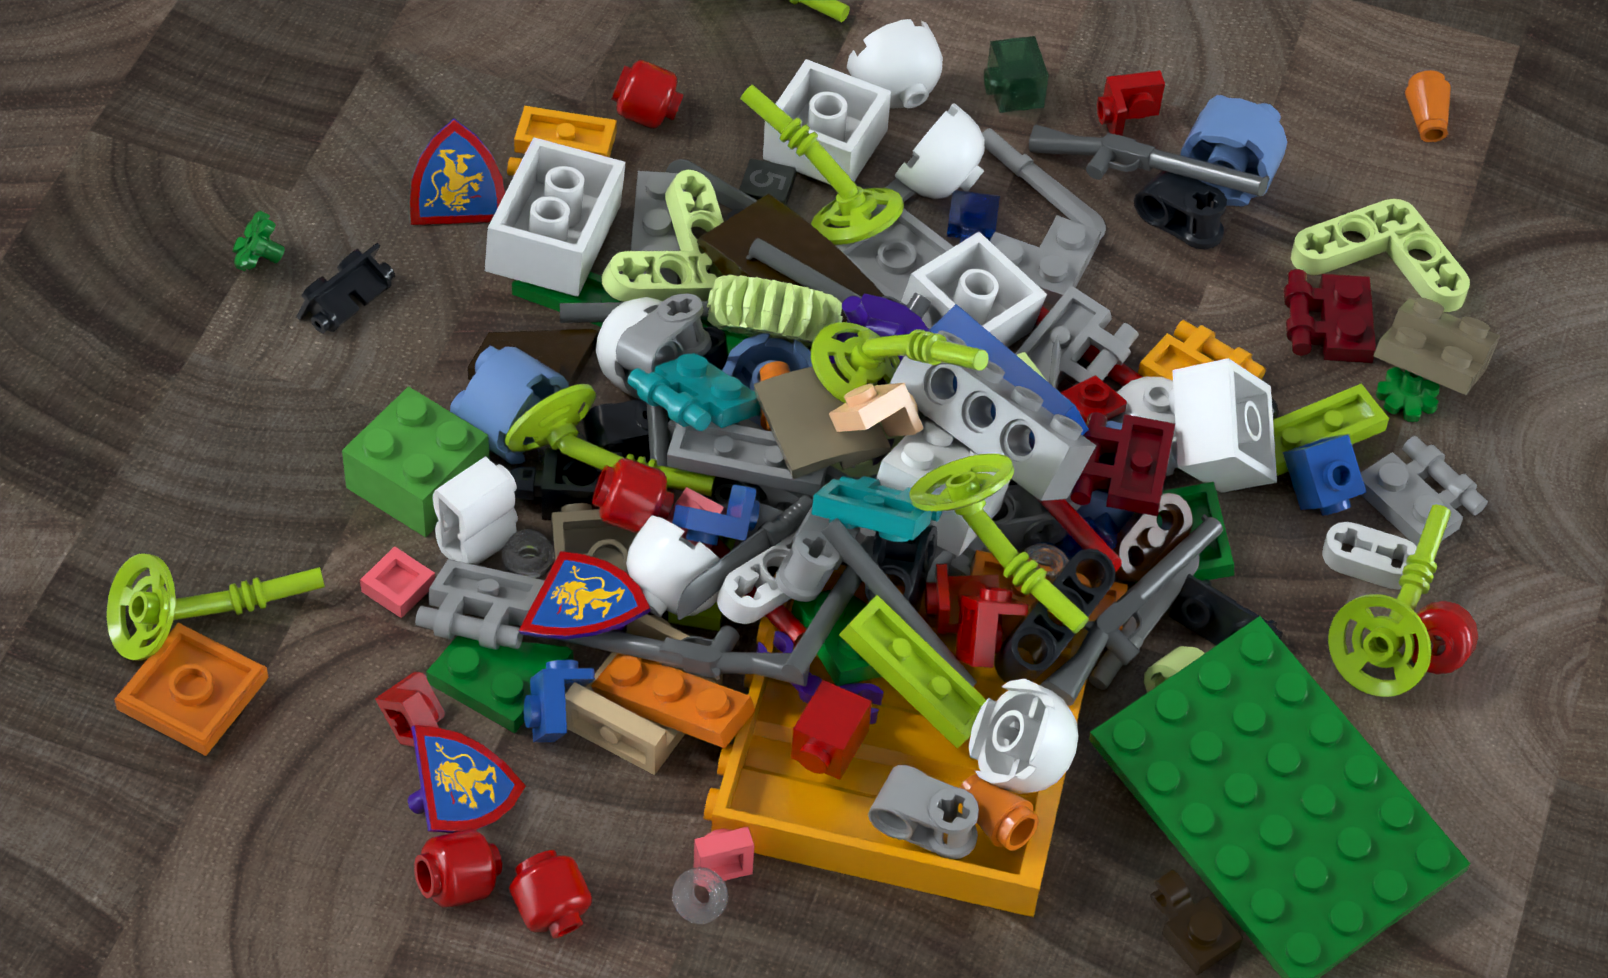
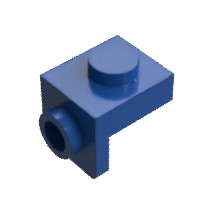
[672,485,760,546]
[524,660,595,742]

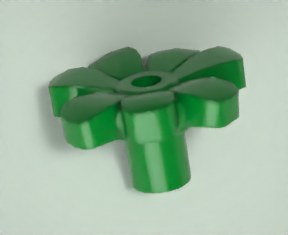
[232,211,285,271]
[1376,367,1440,422]

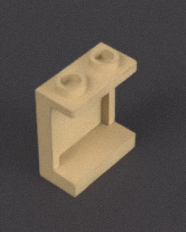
[565,614,723,775]

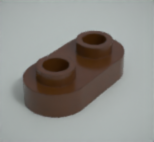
[1109,493,1193,583]

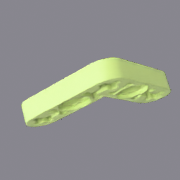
[601,170,724,302]
[1291,199,1470,312]

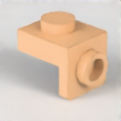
[829,383,923,437]

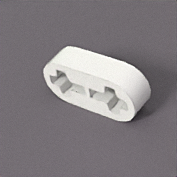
[1322,522,1417,590]

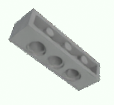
[889,331,1096,501]

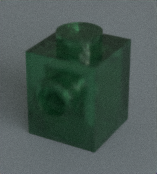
[984,36,1049,113]

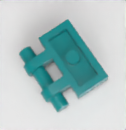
[628,353,761,431]
[811,476,942,542]

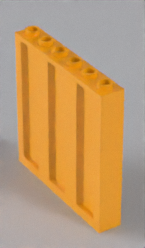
[703,565,1095,917]

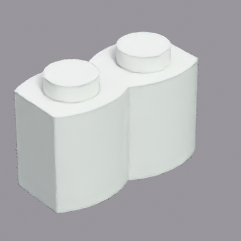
[433,456,518,565]

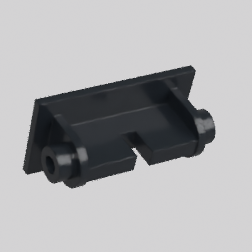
[296,243,395,333]
[1170,574,1283,646]

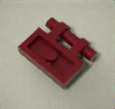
[1284,269,1376,363]
[1070,412,1175,516]

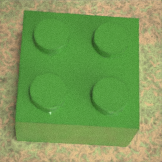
[342,386,490,538]

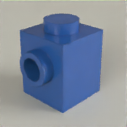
[1283,434,1367,516]

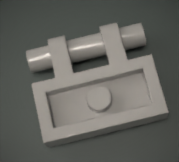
[1015,285,1139,387]
[1361,436,1488,546]
[415,559,545,650]

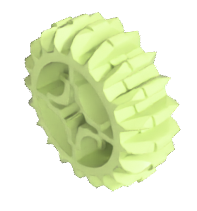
[707,275,843,348]

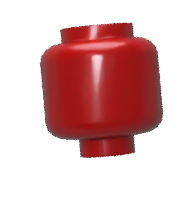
[611,60,684,129]
[592,458,674,534]
[1404,601,1478,675]
[414,829,502,908]
[509,850,592,938]

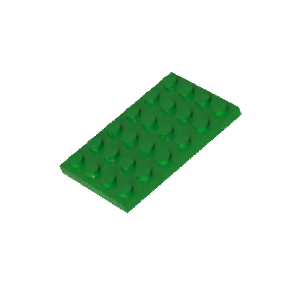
[1089,616,1471,978]

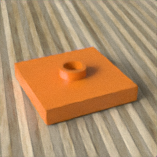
[114,622,269,756]

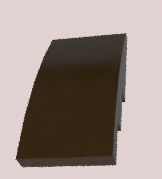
[697,193,884,350]

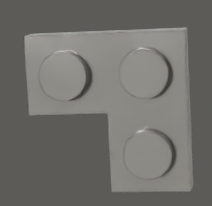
[990,215,1101,305]

